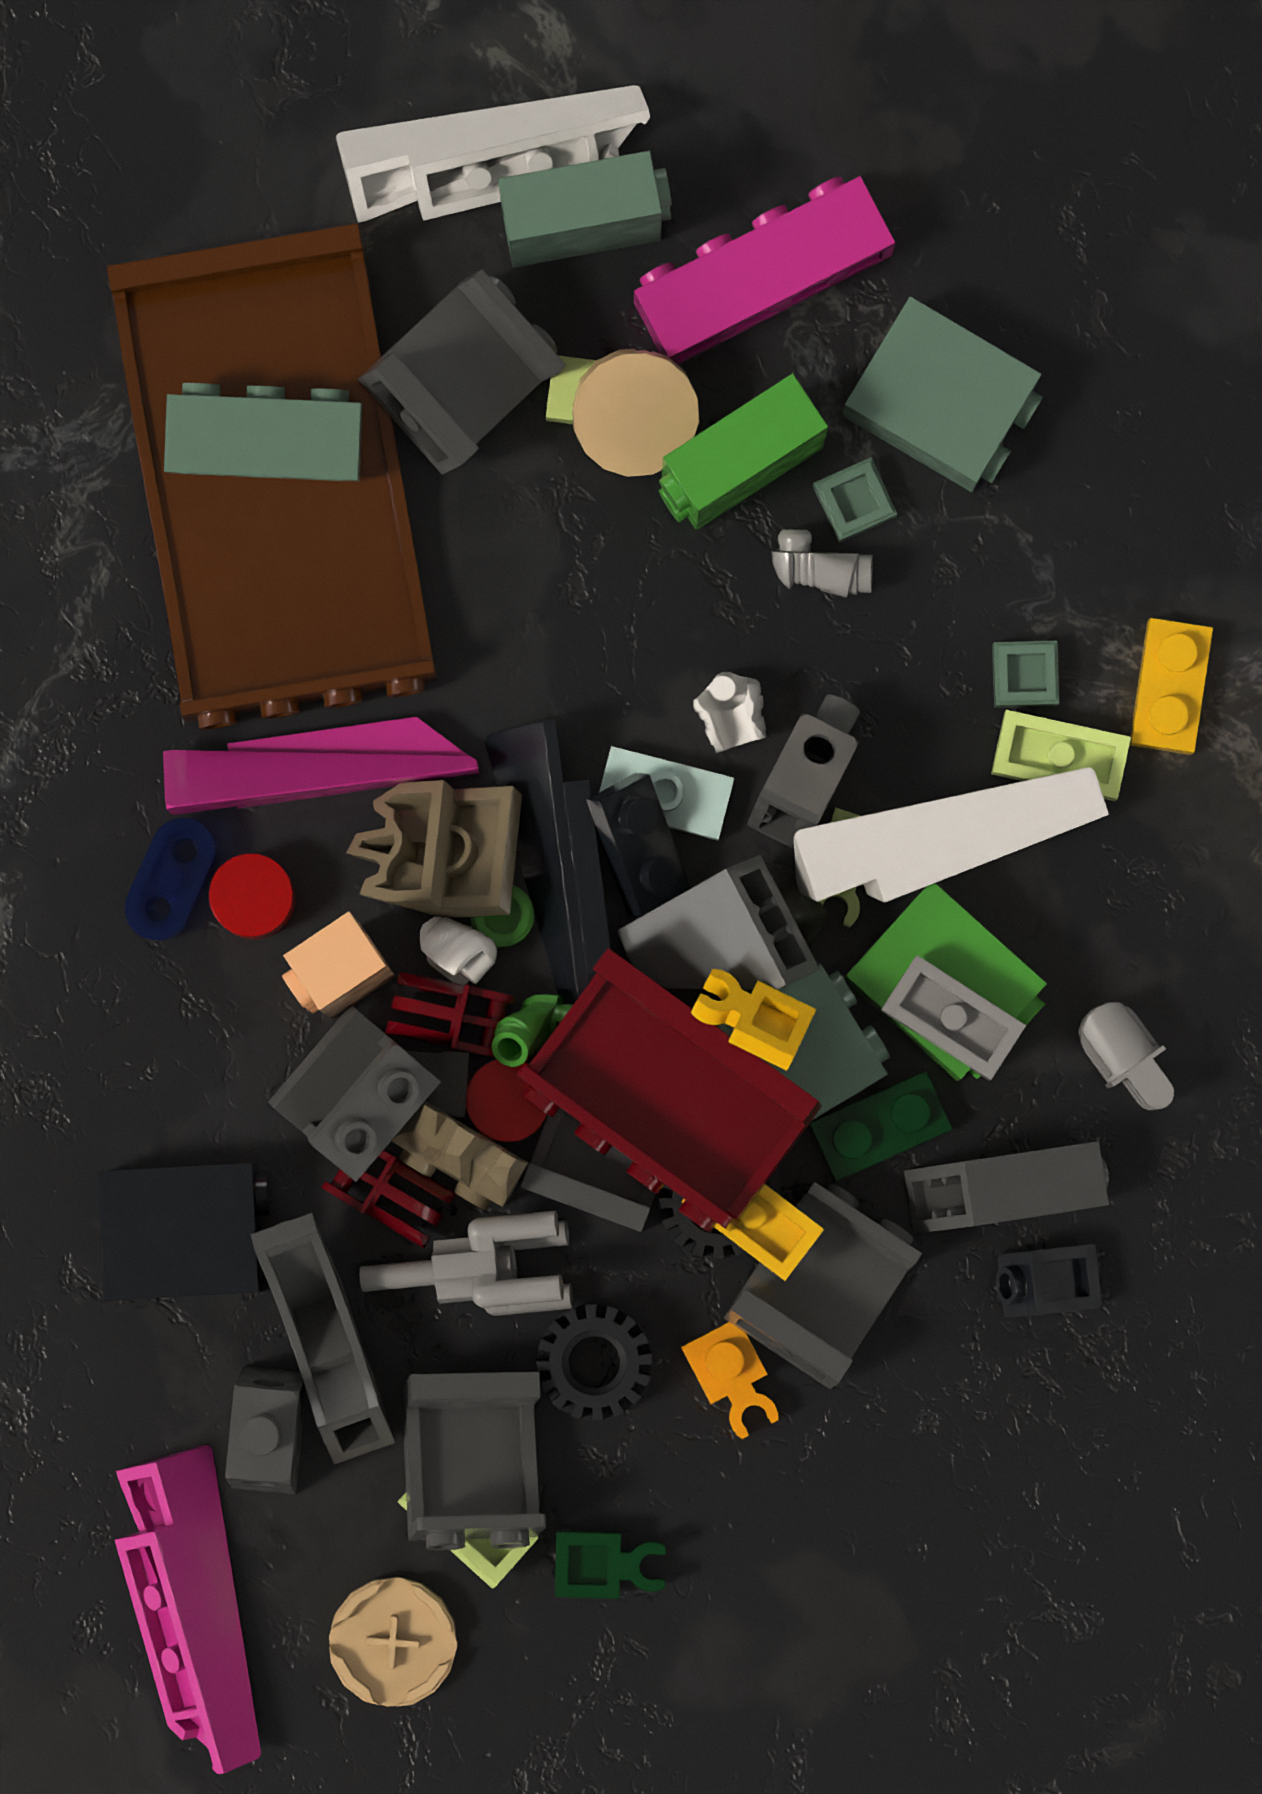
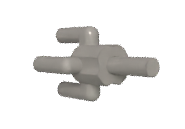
[360,1210,574,1316]

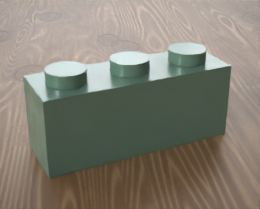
[164,383,363,482]

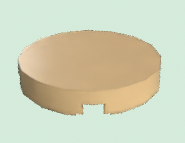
[572,349,699,477]
[329,1576,458,1707]

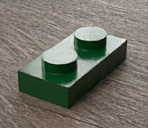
[809,1071,952,1182]

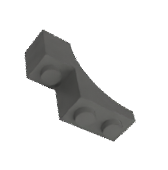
[250,1213,395,1465]

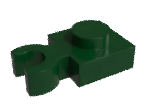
[555,1530,666,1599]

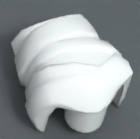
[693,672,767,753]
[420,916,497,985]

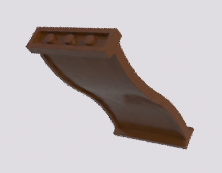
[107,223,437,730]

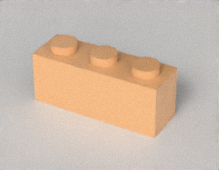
[282,911,396,1019]

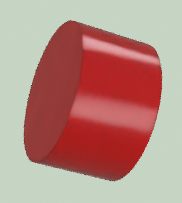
[209,854,296,940]
[466,1060,548,1143]

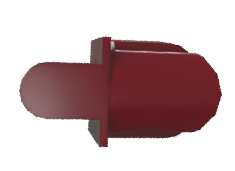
[385,971,516,1058]
[321,1150,457,1249]

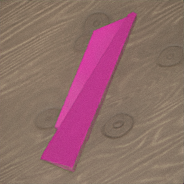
[163,717,480,815]
[115,1445,261,1774]

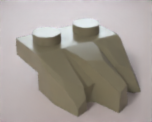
[346,780,522,918]
[392,1101,529,1210]

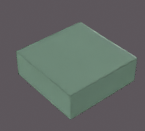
[813,457,897,543]
[992,641,1059,708]

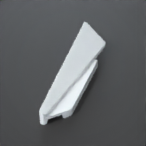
[336,85,650,223]
[794,767,1109,903]

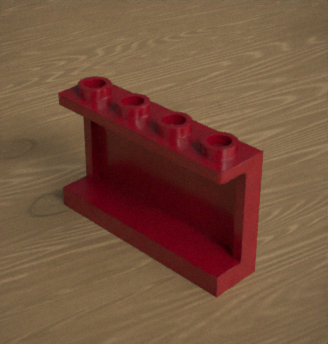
[516,948,822,1233]

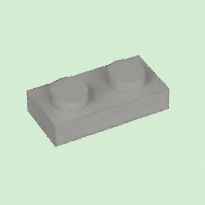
[880,955,1026,1081]

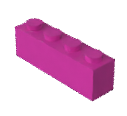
[634,176,895,365]

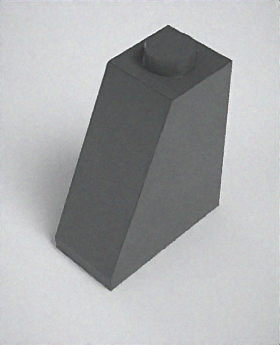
[616,855,820,990]
[904,1141,1109,1234]

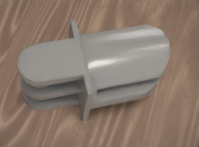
[1078,1002,1174,1110]

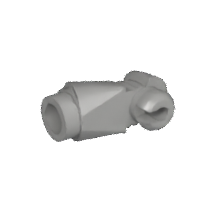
[771,529,873,598]

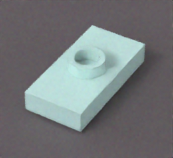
[599,746,734,841]

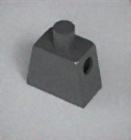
[747,695,860,849]
[225,1366,306,1494]

